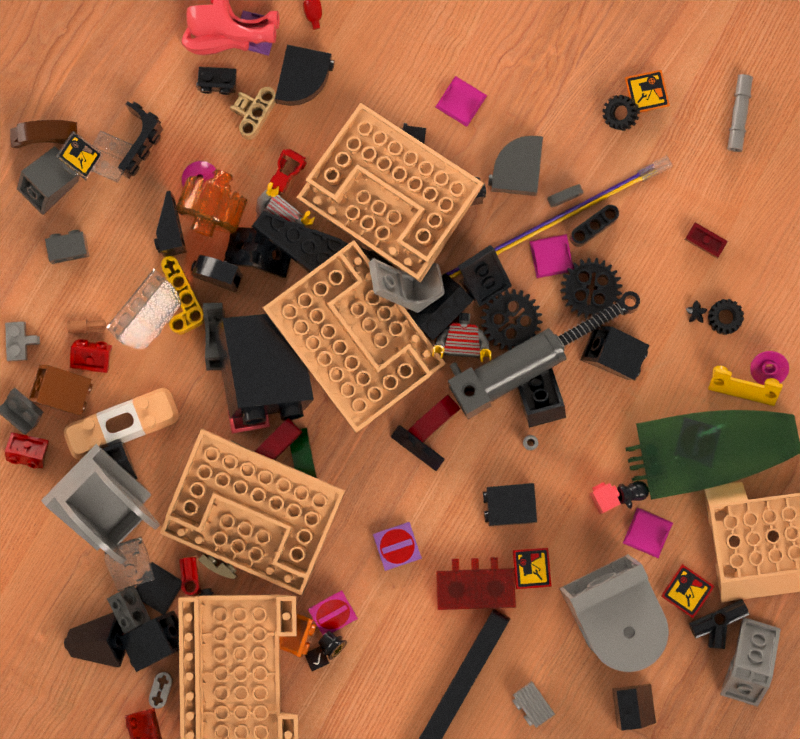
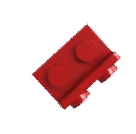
[70,339,112,373]
[4,432,49,469]

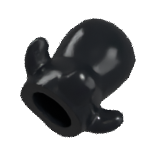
[617,481,649,509]

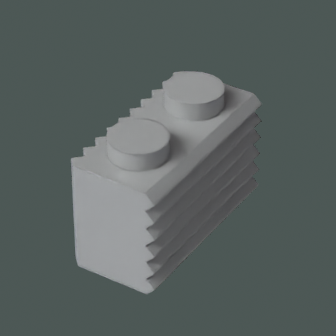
[512,681,555,728]

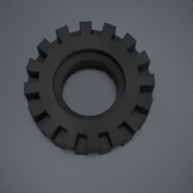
[602,95,640,131]
[708,299,744,335]

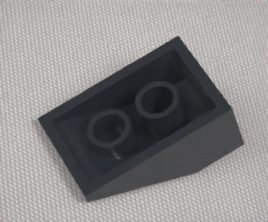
[154,191,187,257]
[517,368,566,428]

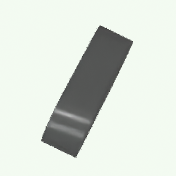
[547,184,584,208]

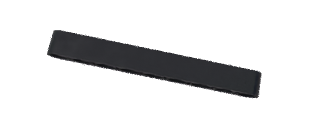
[419,609,510,739]

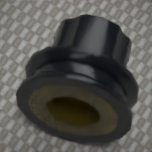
[318,631,347,660]

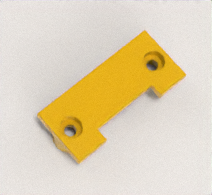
[708,366,783,406]

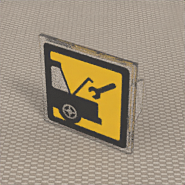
[56,131,103,180]

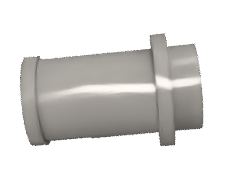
[523,435,538,450]

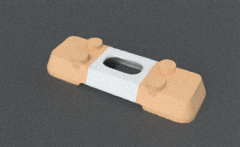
[64,388,179,460]

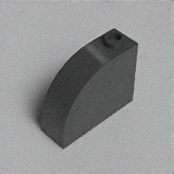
[488,136,543,196]

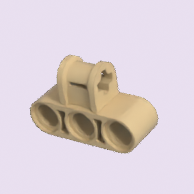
[230,87,276,140]

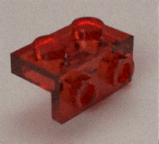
[125,708,162,739]

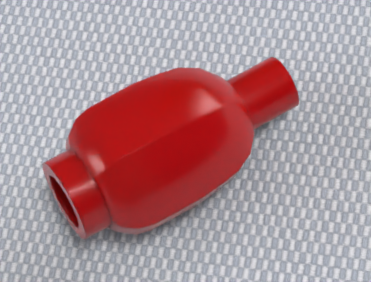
[303,0,322,30]

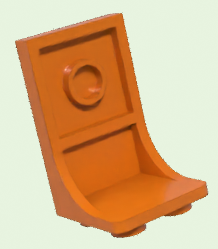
[280,614,317,658]

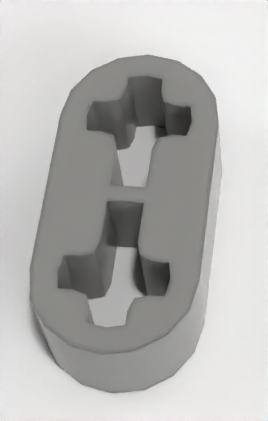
[149,672,173,709]

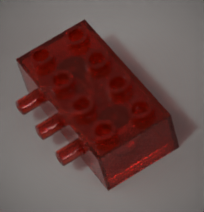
[436,557,516,610]

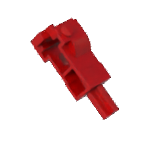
[269,149,307,195]

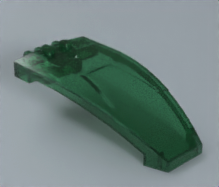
[626,410,800,500]

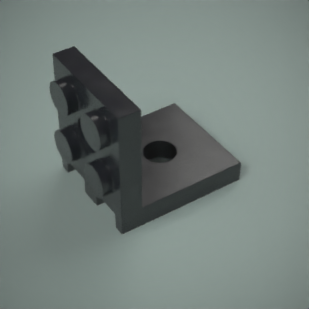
[224,227,291,278]

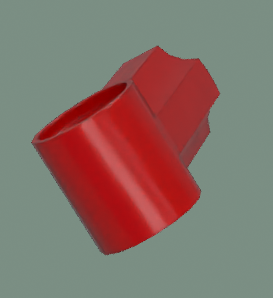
[179,557,201,596]

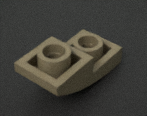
[198,554,238,579]

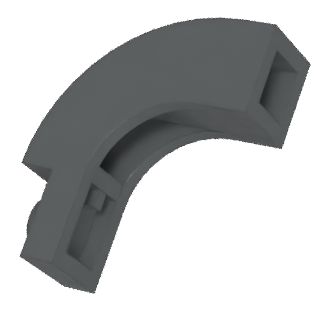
[203,303,225,371]

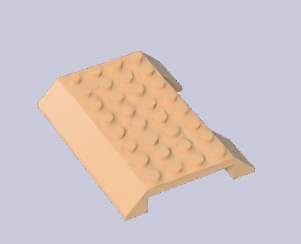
[178,595,298,739]

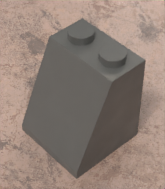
[17,146,81,215]

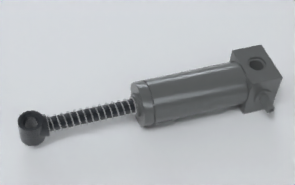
[448,291,640,419]

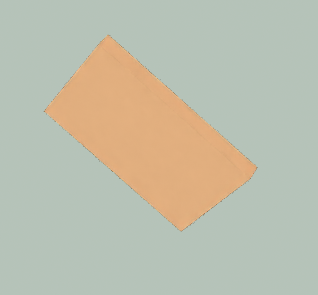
[296,103,484,283]
[263,240,446,433]
[160,429,345,595]

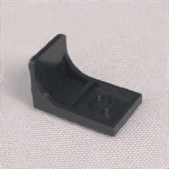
[118,101,163,179]

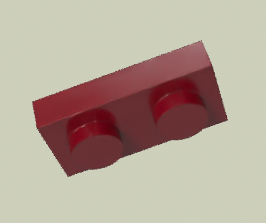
[684,222,728,259]

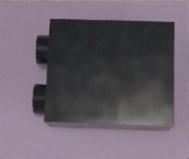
[214,314,314,425]

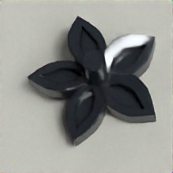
[686,300,707,323]

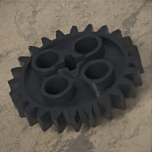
[560,257,623,319]
[480,289,543,351]

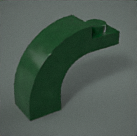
[290,428,318,479]

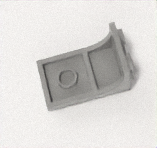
[369,259,445,313]

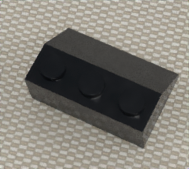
[407,273,474,340]

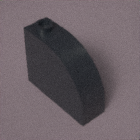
[275,45,335,106]
[191,255,243,293]

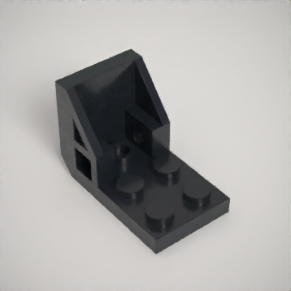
[458,245,512,307]

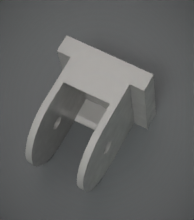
[41,444,160,564]
[559,554,669,672]

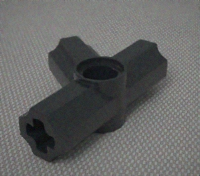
[689,599,749,649]

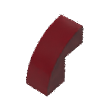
[408,395,461,442]

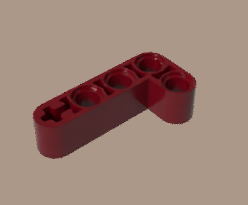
[255,418,302,460]

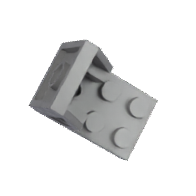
[720,617,781,707]

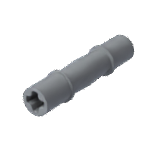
[727,74,753,152]

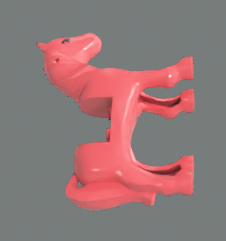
[181,0,280,56]

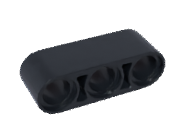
[570,205,619,247]

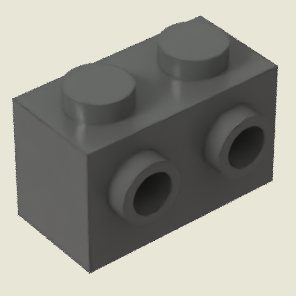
[45,230,90,264]

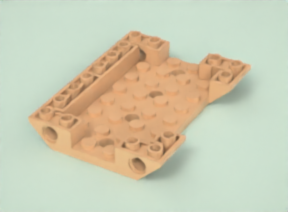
[703,482,800,602]

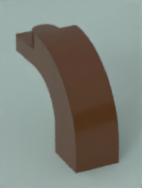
[10,120,78,148]

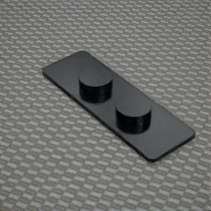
[391,425,445,471]

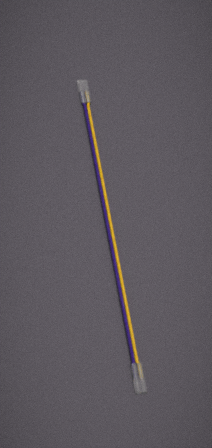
[441,155,673,278]

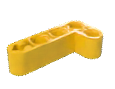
[161,256,205,335]

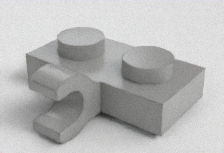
[5,322,40,361]

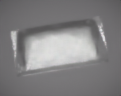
[106,269,181,349]

